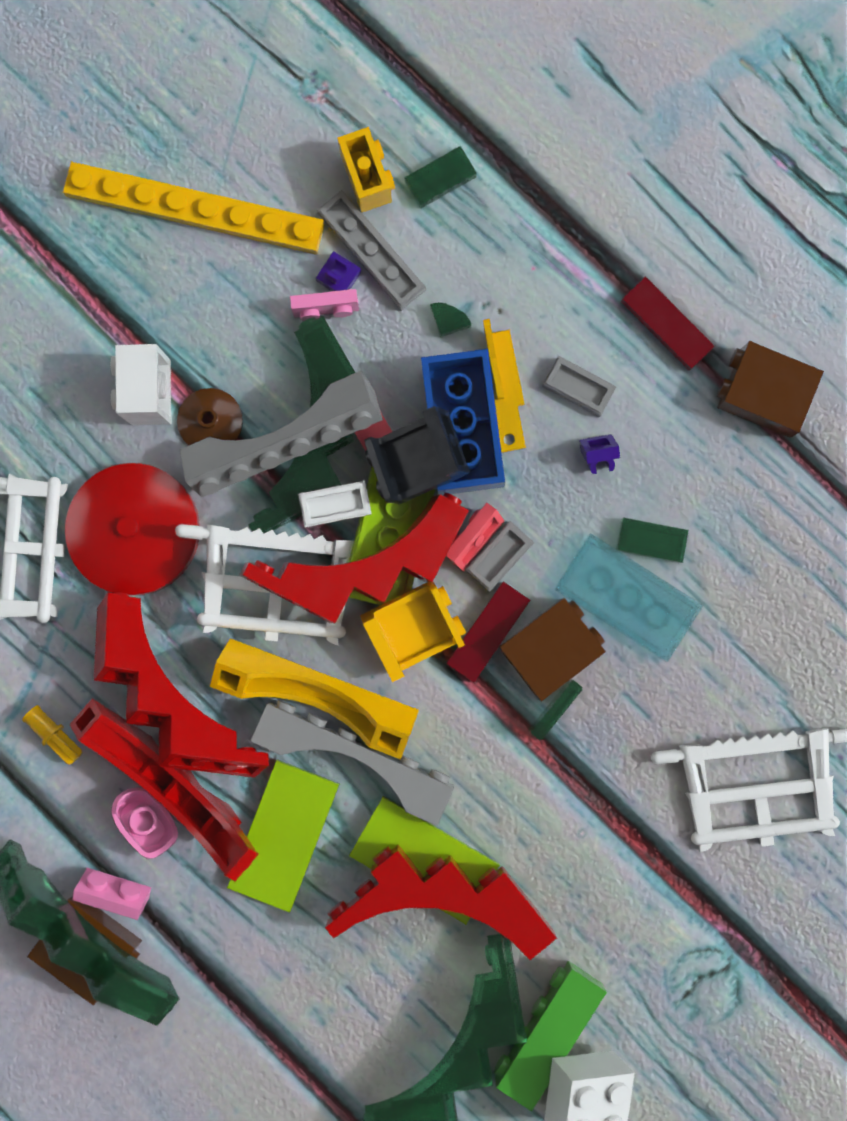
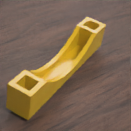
[210,638,419,760]

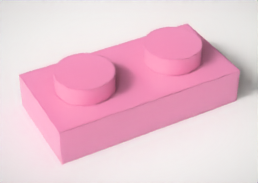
[290,289,359,321]
[72,868,151,920]

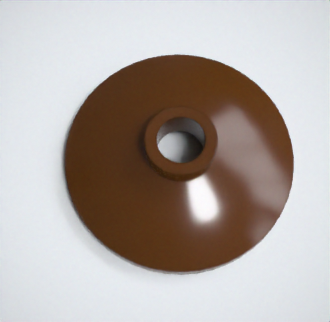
[177,388,243,445]

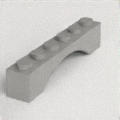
[180,370,383,497]
[250,699,454,826]

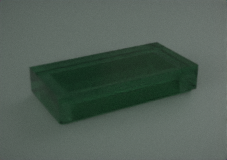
[404,146,477,208]
[616,517,689,563]
[528,679,583,740]

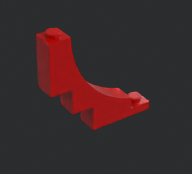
[239,493,469,624]
[94,592,269,778]

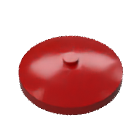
[65,463,200,596]

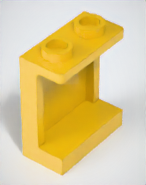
[360,582,466,682]

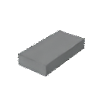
[542,356,616,417]
[465,521,534,592]

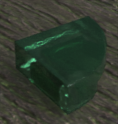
[430,303,472,338]

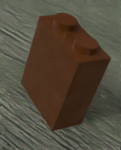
[716,341,824,438]
[498,598,606,702]
[27,896,142,1006]

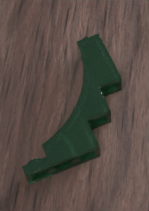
[248,316,355,534]
[0,839,180,1026]
[363,934,527,1121]

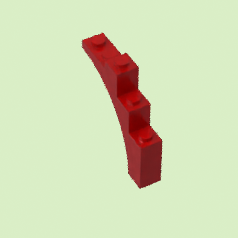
[69,698,259,882]
[325,844,557,960]

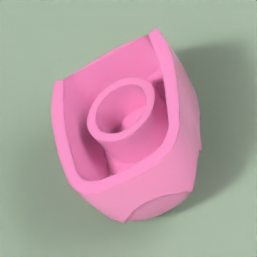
[111,788,178,859]

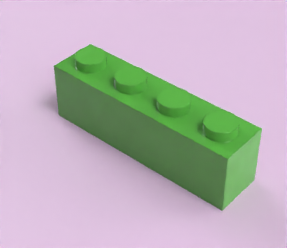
[494,961,607,1112]

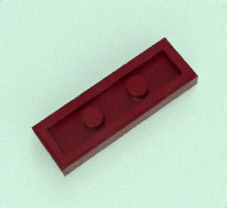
[621,276,715,371]
[446,581,531,682]

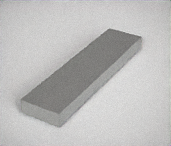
[317,190,426,311]

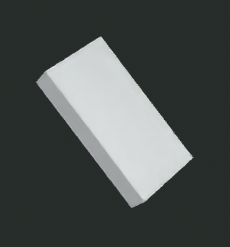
[298,481,372,528]

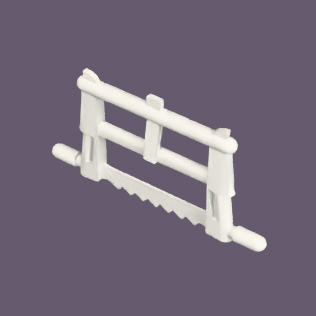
[0,474,68,623]
[175,524,354,645]
[651,728,847,852]

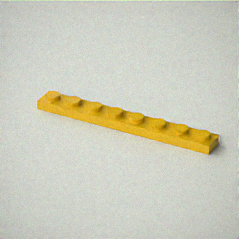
[63,161,325,255]

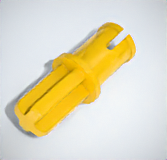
[22,705,83,765]

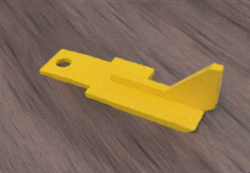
[483,319,526,453]

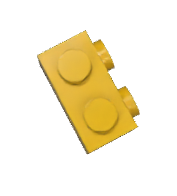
[337,127,395,213]

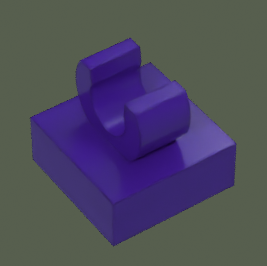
[316,251,361,291]
[579,434,620,474]

